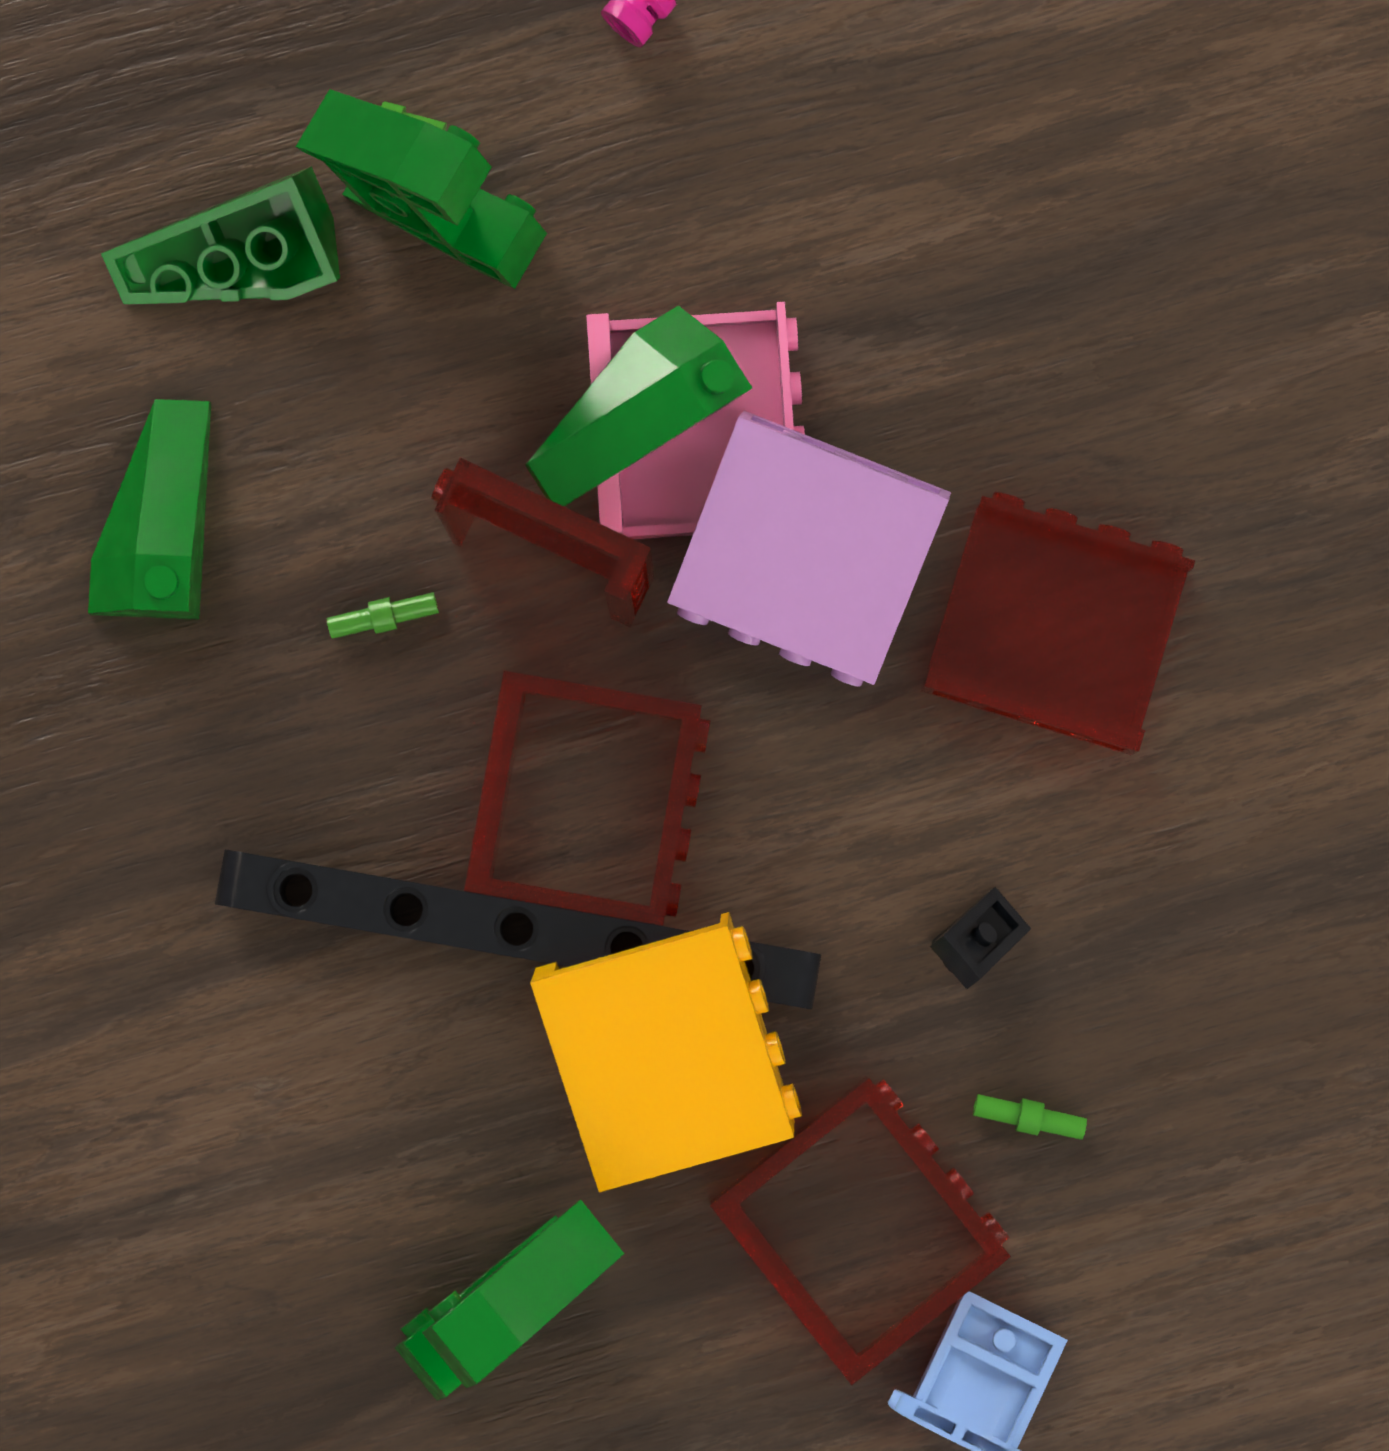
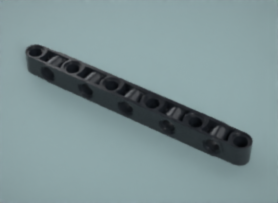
[215,849,822,1009]

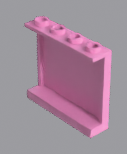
[586,302,805,541]

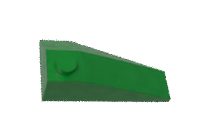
[88,399,211,619]

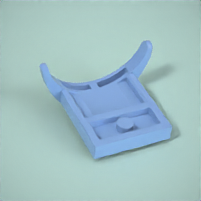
[888,1289,1068,1451]

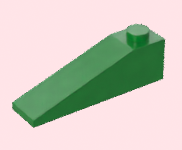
[101,166,340,304]
[525,306,752,512]

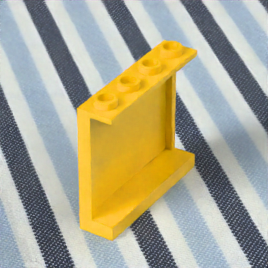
[530,912,802,1192]

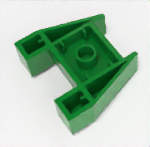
[296,89,547,289]
[395,1199,625,1401]

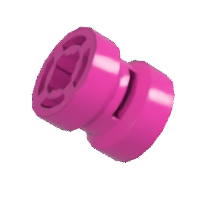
[600,0,677,48]

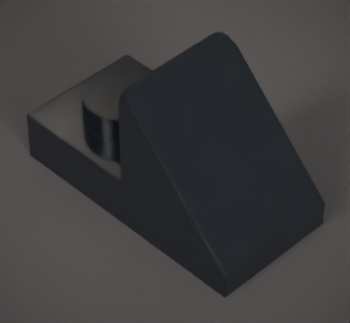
[930,887,1031,989]

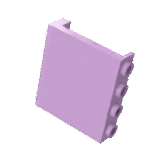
[667,411,951,687]

